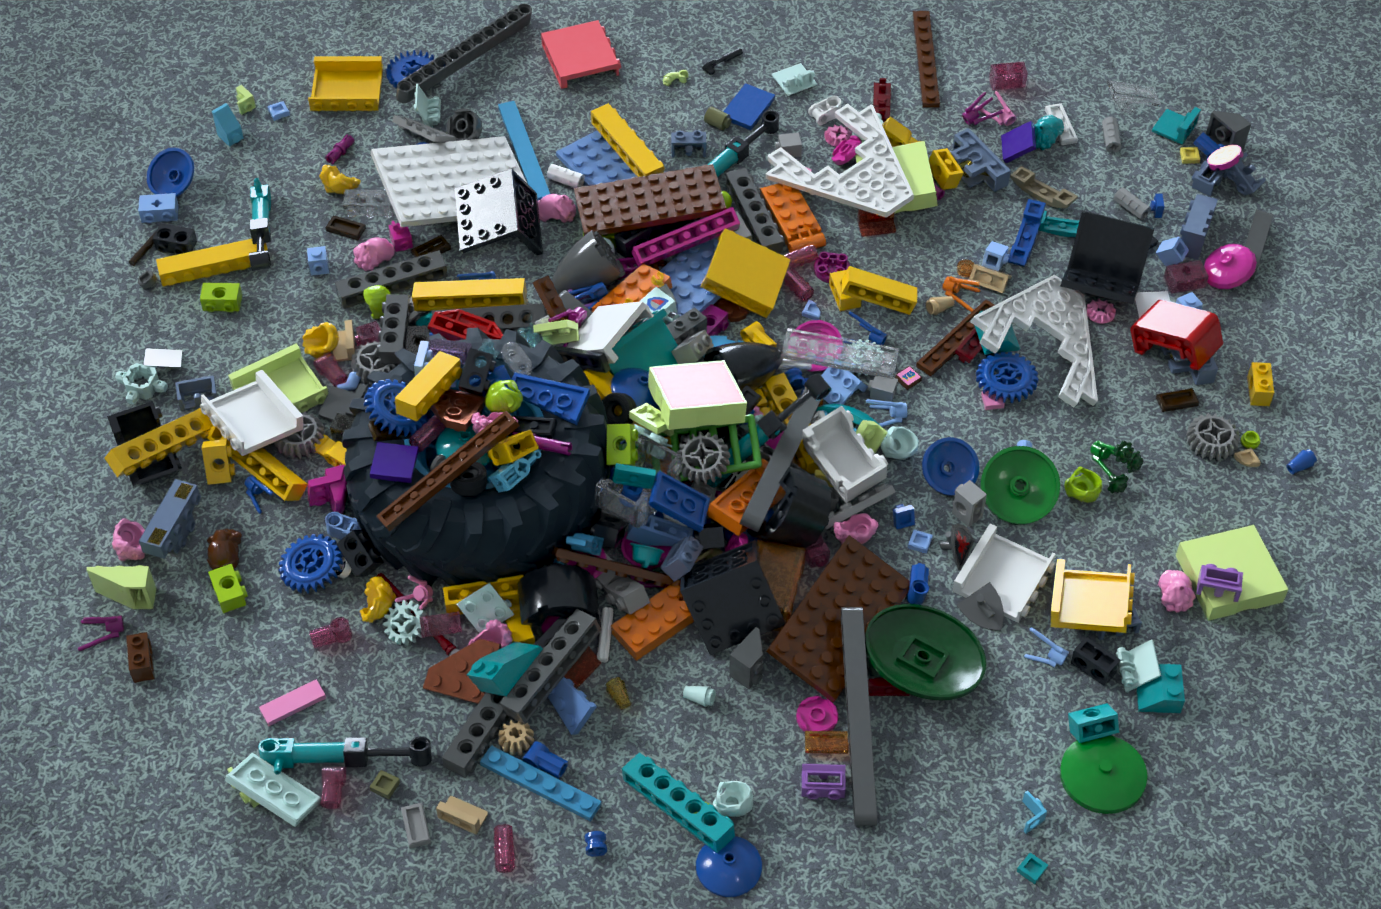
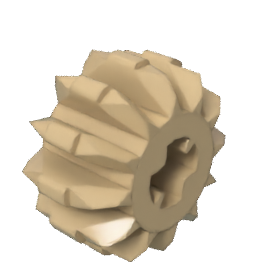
[498,720,534,756]

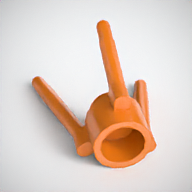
[942,276,980,312]

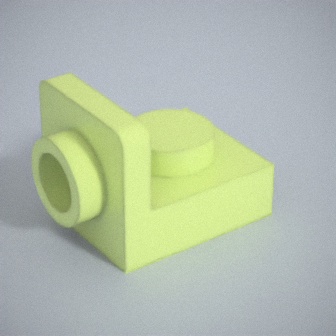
[236,85,256,115]

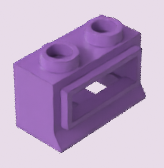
[1196,564,1243,602]
[801,764,846,800]

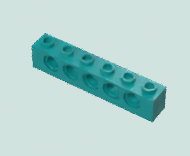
[621,752,735,853]

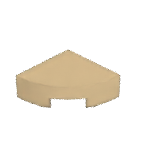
[1233,448,1261,467]

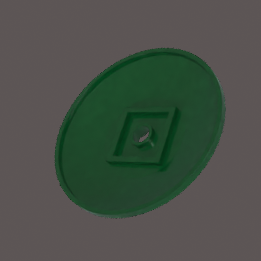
[865,604,986,701]

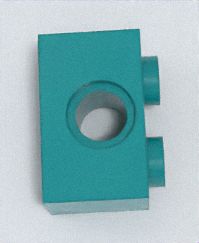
[1068,703,1120,743]

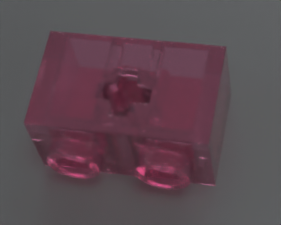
[989,61,1028,90]
[1163,260,1209,294]

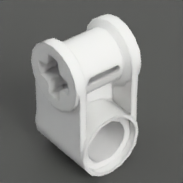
[808,96,841,125]

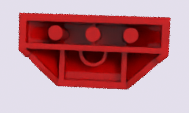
[428,309,503,342]

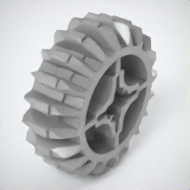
[351,339,399,386]
[274,411,326,459]
[1186,413,1240,461]
[676,432,730,485]

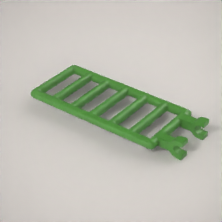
[617,414,762,486]

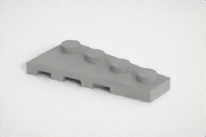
[392,115,457,143]
[824,483,896,529]

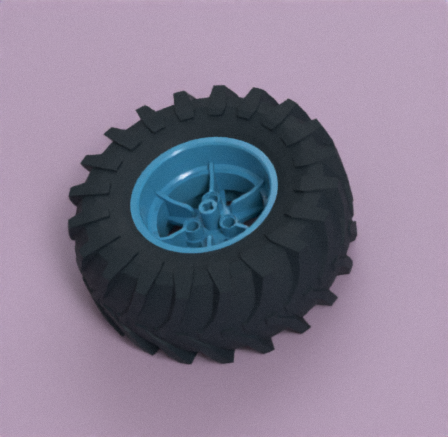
[342,328,612,586]

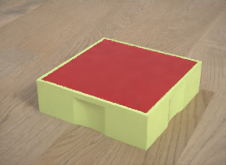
[648,361,747,430]

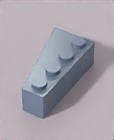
[1180,194,1218,260]

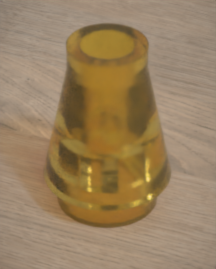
[605,677,632,710]

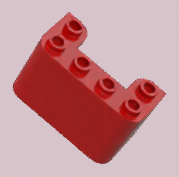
[1130,300,1223,370]

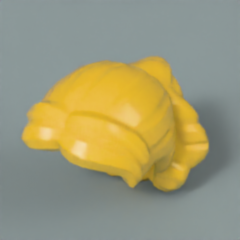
[319,165,361,194]
[302,322,339,359]
[360,576,396,623]

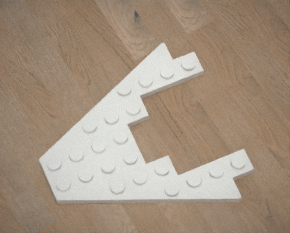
[766,104,914,218]
[970,275,1098,408]

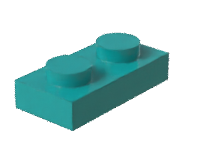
[612,463,656,489]

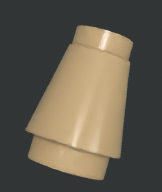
[926,296,954,315]

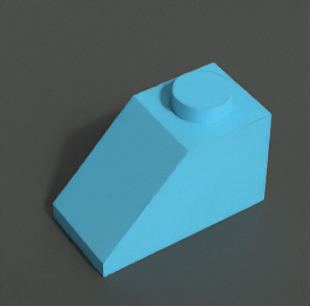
[212,103,244,147]

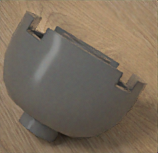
[447,108,482,141]

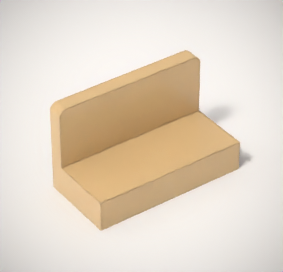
[969,264,1012,293]
[333,320,355,362]
[436,796,488,834]

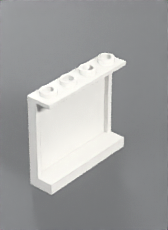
[567,301,654,364]
[200,370,303,456]
[952,524,1056,623]

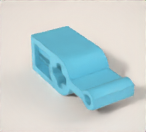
[489,450,542,492]

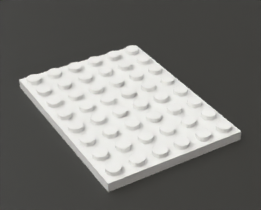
[371,136,527,227]

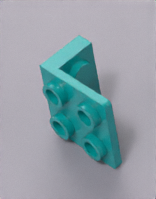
[1152,107,1201,145]

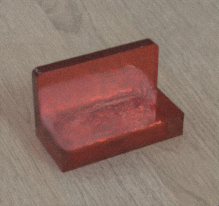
[857,209,896,237]
[564,646,601,689]

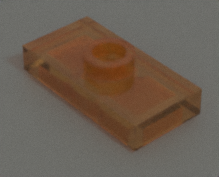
[805,731,848,754]

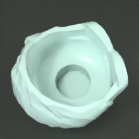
[881,426,919,460]
[713,781,754,817]

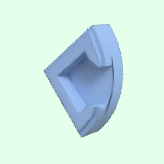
[802,300,820,320]

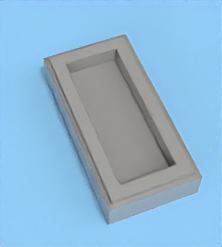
[401,803,431,848]

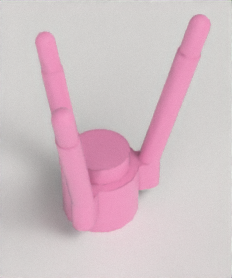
[975,91,1016,126]
[395,575,433,610]

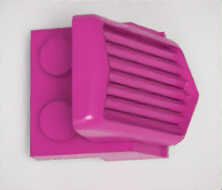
[308,465,348,514]

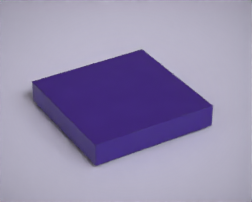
[1001,121,1036,163]
[370,442,418,483]

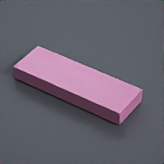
[259,679,326,726]

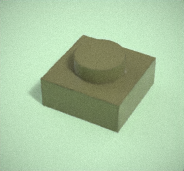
[370,770,400,799]

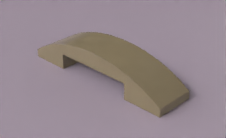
[1010,166,1078,208]

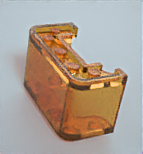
[757,540,806,631]

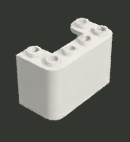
[803,406,888,503]

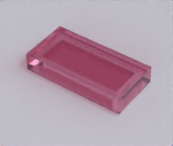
[419,612,462,638]

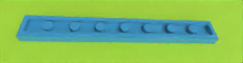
[498,101,550,201]

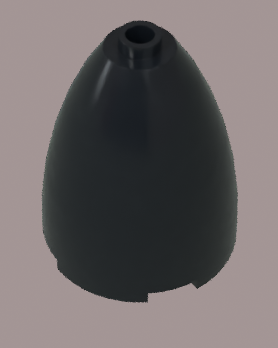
[704,342,783,391]

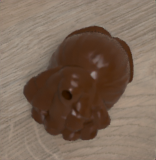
[207,529,242,570]

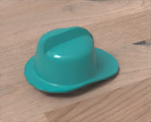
[630,543,664,569]

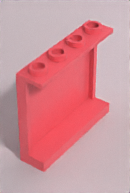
[541,20,621,89]

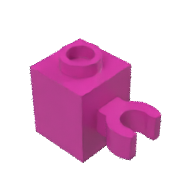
[388,221,413,252]

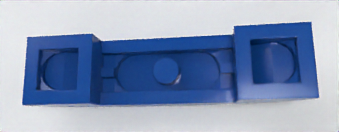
[1008,199,1046,267]

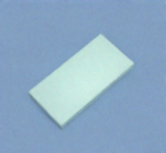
[225,753,322,827]

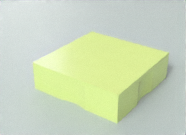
[855,141,938,219]
[1176,525,1288,621]

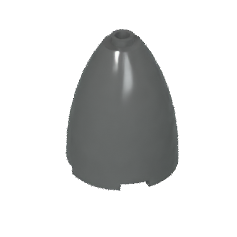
[551,230,625,296]

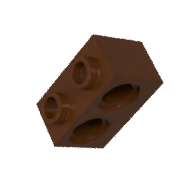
[126,632,155,683]

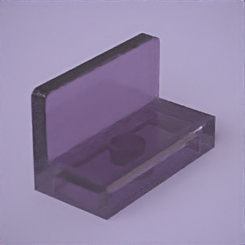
[427,338,472,364]

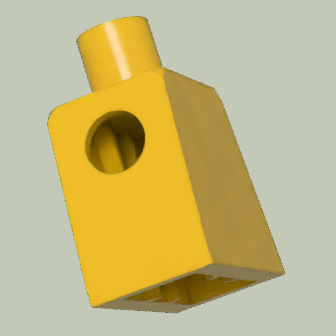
[487,430,539,466]

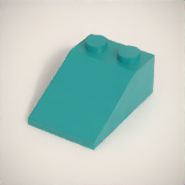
[467,642,543,696]

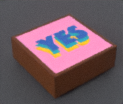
[895,366,922,390]

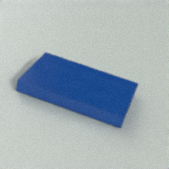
[723,83,775,130]
[648,471,710,532]

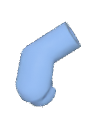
[337,372,361,391]

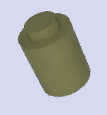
[704,106,732,130]

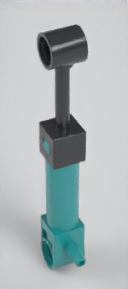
[707,110,779,178]
[249,178,271,271]
[707,373,832,488]
[258,736,432,775]

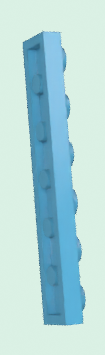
[480,745,602,822]

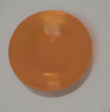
[957,259,974,277]

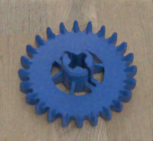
[386,50,434,88]
[976,352,1039,403]
[364,379,429,437]
[279,534,344,594]

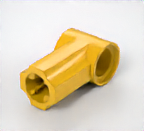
[740,321,777,348]

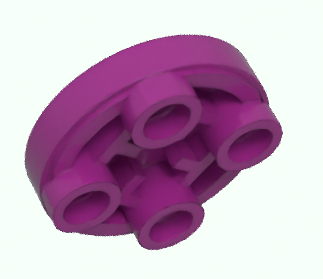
[814,251,850,283]

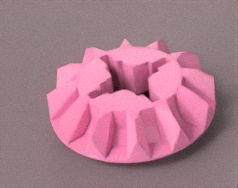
[824,124,852,146]
[1086,298,1116,324]

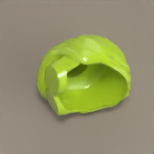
[363,285,391,319]
[485,380,523,414]
[1064,466,1103,503]

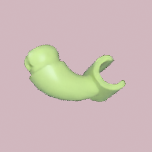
[663,70,688,86]

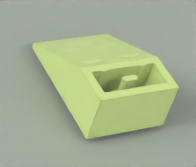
[86,565,156,609]

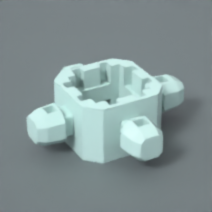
[115,363,168,405]

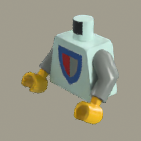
[625,271,680,324]

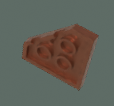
[430,389,486,432]
[423,639,502,704]

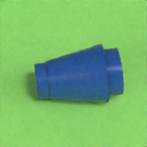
[1286,449,1317,475]

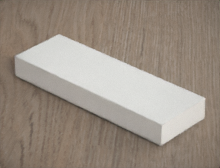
[1045,103,1078,145]

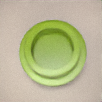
[1240,431,1260,449]

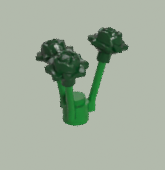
[1090,440,1143,494]

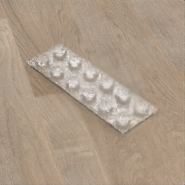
[781,328,899,379]

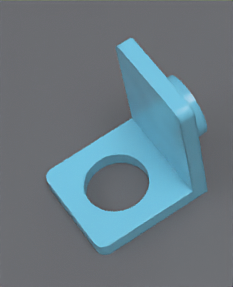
[1022,791,1047,834]

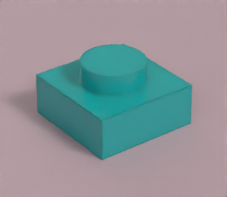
[1017,852,1048,884]

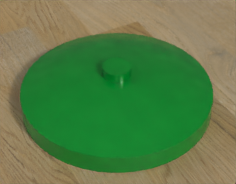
[980,446,1060,525]
[1060,735,1147,814]

